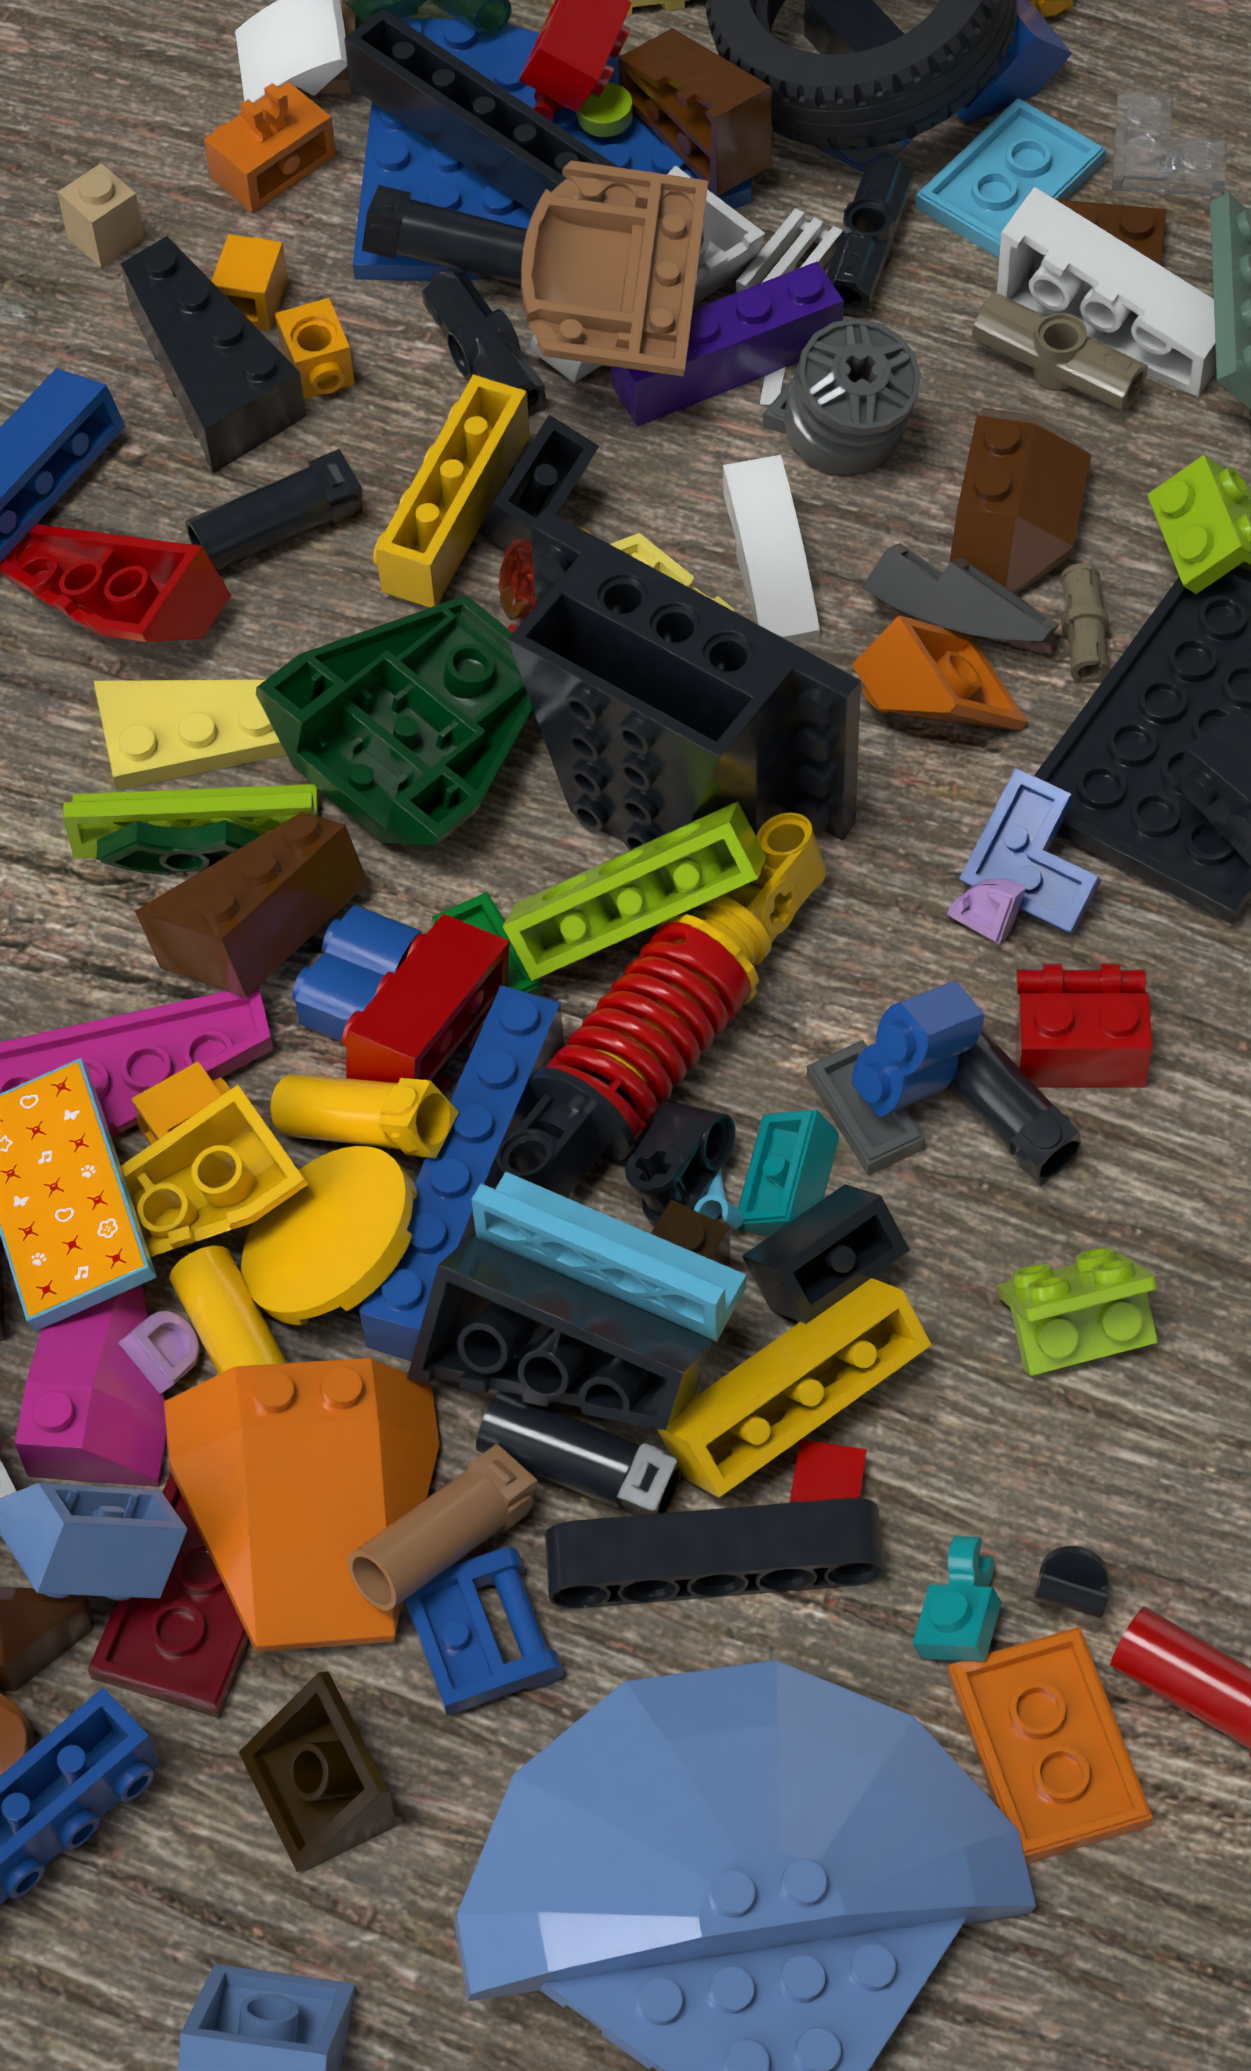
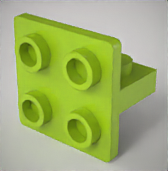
[996,1248,1158,1376]

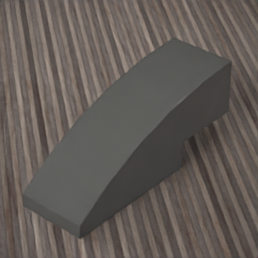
[861,543,1059,641]

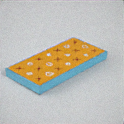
[0,1058,157,1332]

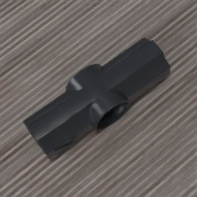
[827,155,914,316]
[422,268,546,416]

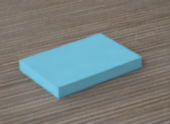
[915,98,1106,258]

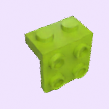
[1147,454,1251,594]

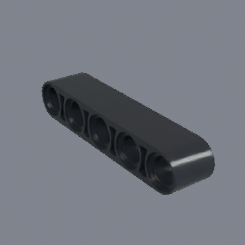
[544,1498,886,1609]

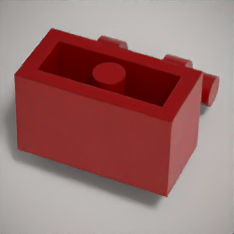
[519,0,632,121]
[1015,963,1152,1088]

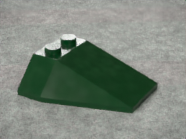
[255,595,533,845]

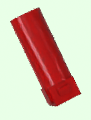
[1110,1606,1251,1757]

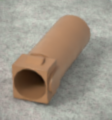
[348,1444,538,1611]

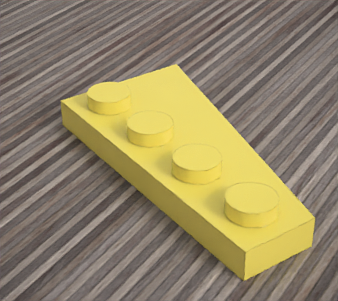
[93,680,287,791]

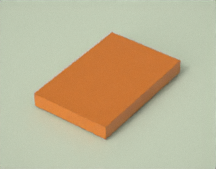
[947,1626,1153,1864]

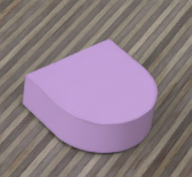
[118,1311,200,1394]

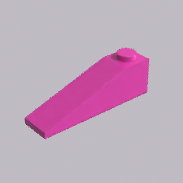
[15,1284,167,1487]

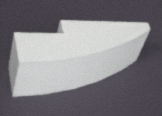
[723,455,820,642]

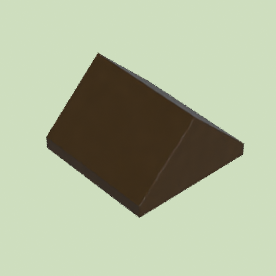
[239,1671,397,1872]

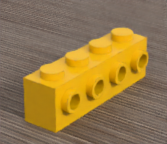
[373,374,530,607]
[657,1278,932,1498]

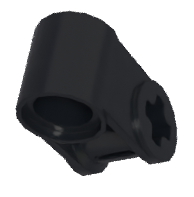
[625,1101,736,1226]

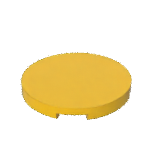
[241,1146,417,1325]

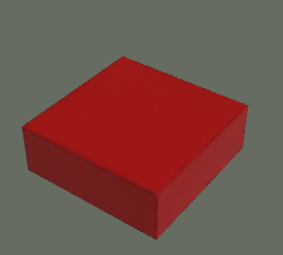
[790,1439,867,1503]

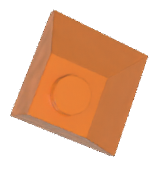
[852,615,1029,731]

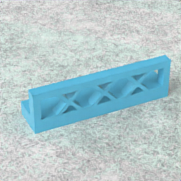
[471,1172,746,1342]

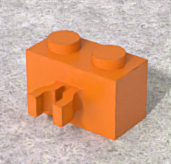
[204,81,336,213]

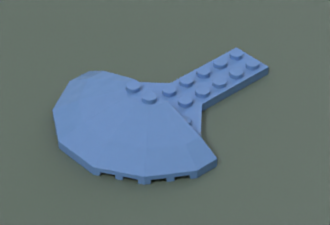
[454,1660,1036,2071]

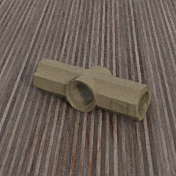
[972,294,1148,410]

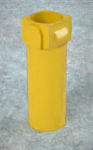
[270,1073,459,1158]
[169,1246,287,1375]

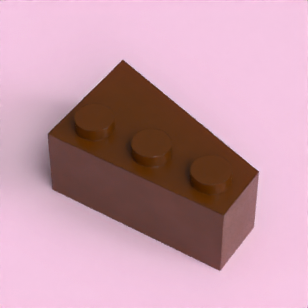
[618,28,774,196]
[135,812,368,997]

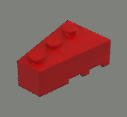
[342,914,510,1095]

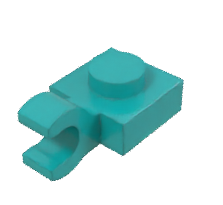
[912,1536,1002,1662]

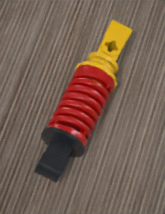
[497,813,826,1198]

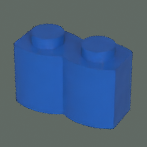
[292,905,422,1041]
[852,981,984,1117]

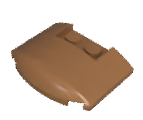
[521,160,708,377]

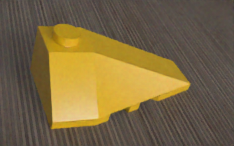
[121,1085,308,1257]

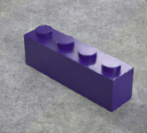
[611,261,844,427]

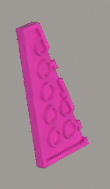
[0,986,273,1138]

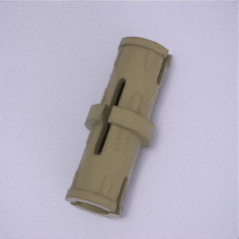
[1061,563,1110,683]

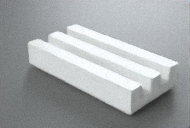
[736,208,842,293]

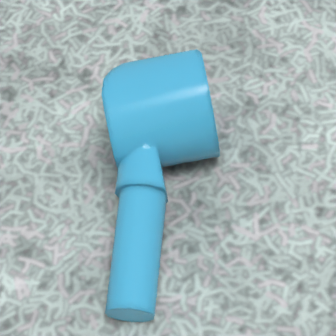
[694,1169,743,1229]

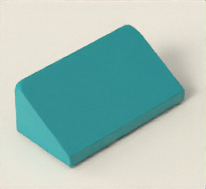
[737,1109,839,1236]

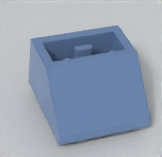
[0,1483,187,1601]

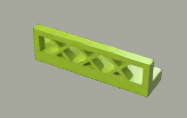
[63,784,319,858]

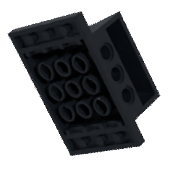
[507,509,861,850]

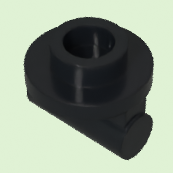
[1034,1546,1109,1619]

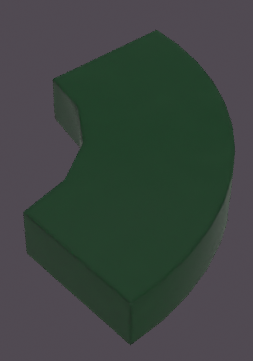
[96,820,262,875]

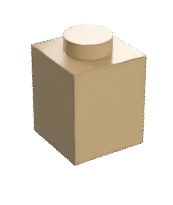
[57,163,145,269]

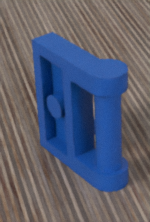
[404,1547,565,1716]

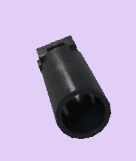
[362,185,527,286]
[185,448,362,571]
[949,1028,1083,1186]
[476,1391,683,1516]

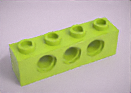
[503,801,766,981]

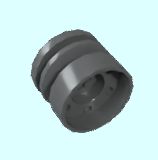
[783,319,921,476]

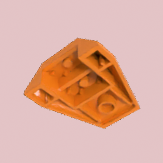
[164,1358,439,1652]

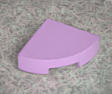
[947,879,1026,945]

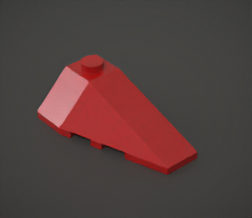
[0,524,231,642]

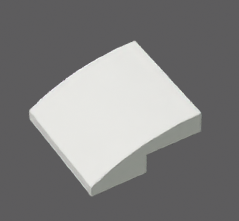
[235,0,347,104]

